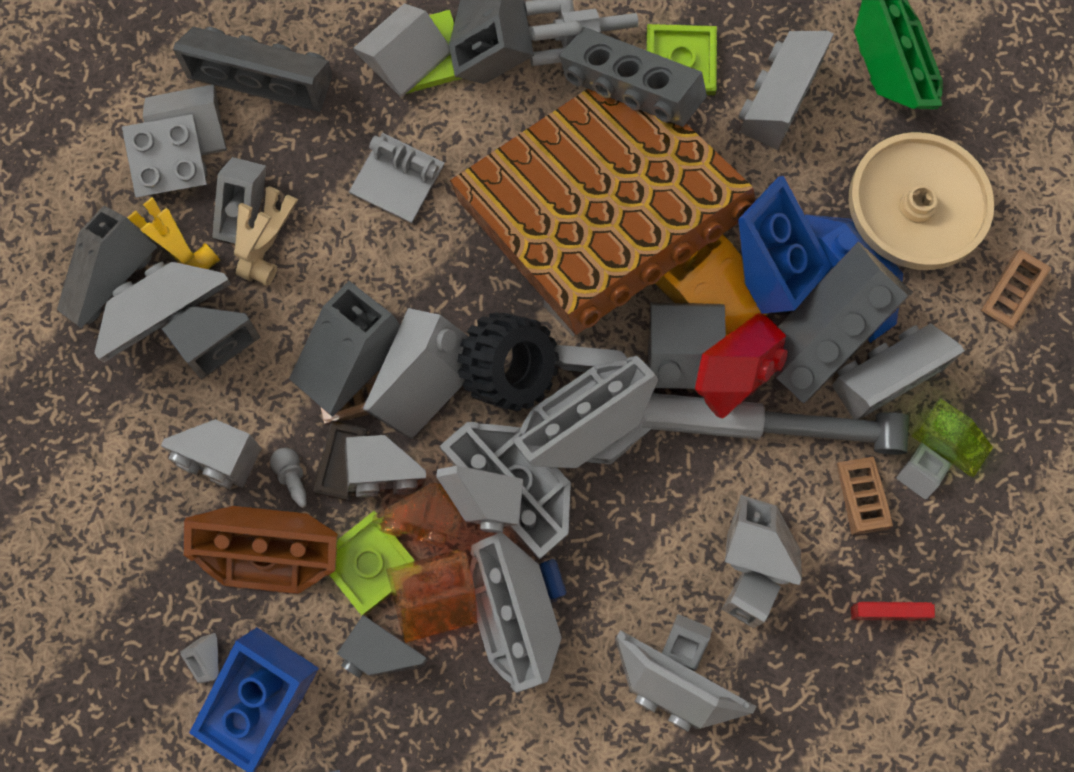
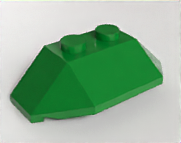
[854,0,943,109]

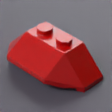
[695,313,788,419]

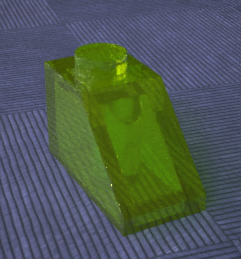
[911,398,993,478]

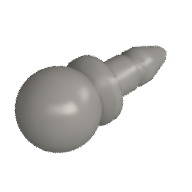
[270,447,307,508]

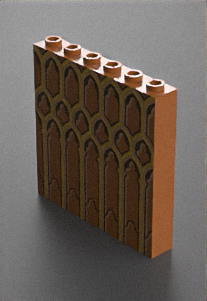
[450,89,756,335]

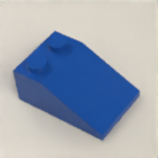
[738,176,832,314]
[189,627,319,772]

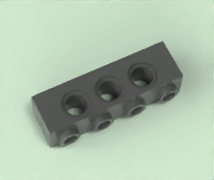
[559,27,707,127]

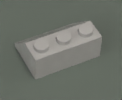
[738,31,834,150]
[832,323,965,420]

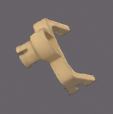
[234,186,298,286]

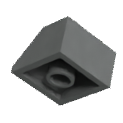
[647,302,726,389]
[161,306,261,380]

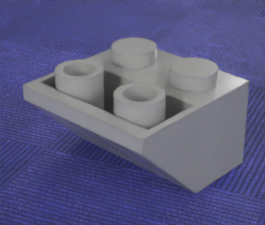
[161,419,262,490]
[345,435,426,498]
[725,495,802,585]

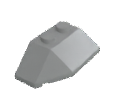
[94,262,231,363]
[512,355,658,468]
[439,422,571,559]
[468,533,562,693]
[615,630,757,732]

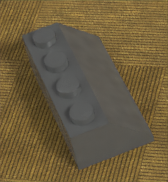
[173,26,333,112]
[774,242,913,404]

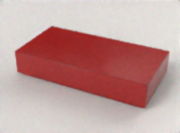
[851,602,935,621]

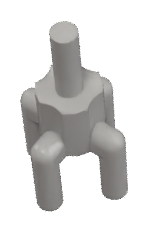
[524,0,638,66]

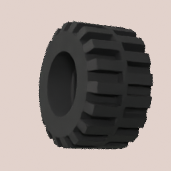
[457,312,559,411]

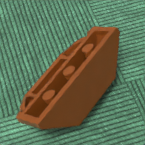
[184,506,338,594]

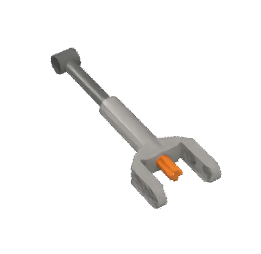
[554,345,909,464]

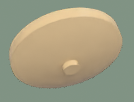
[848,132,994,270]

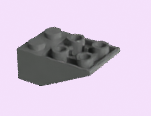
[449,0,534,84]
[57,206,157,328]
[289,281,400,417]

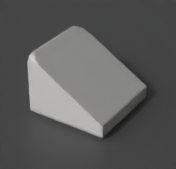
[897,443,952,499]
[662,614,712,671]
[180,633,219,684]

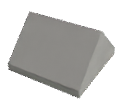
[353,3,451,98]
[143,84,227,156]

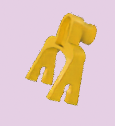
[127,197,220,269]

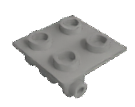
[122,114,208,198]
[349,133,445,224]

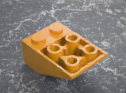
[655,234,768,336]

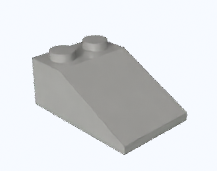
[363,308,469,439]

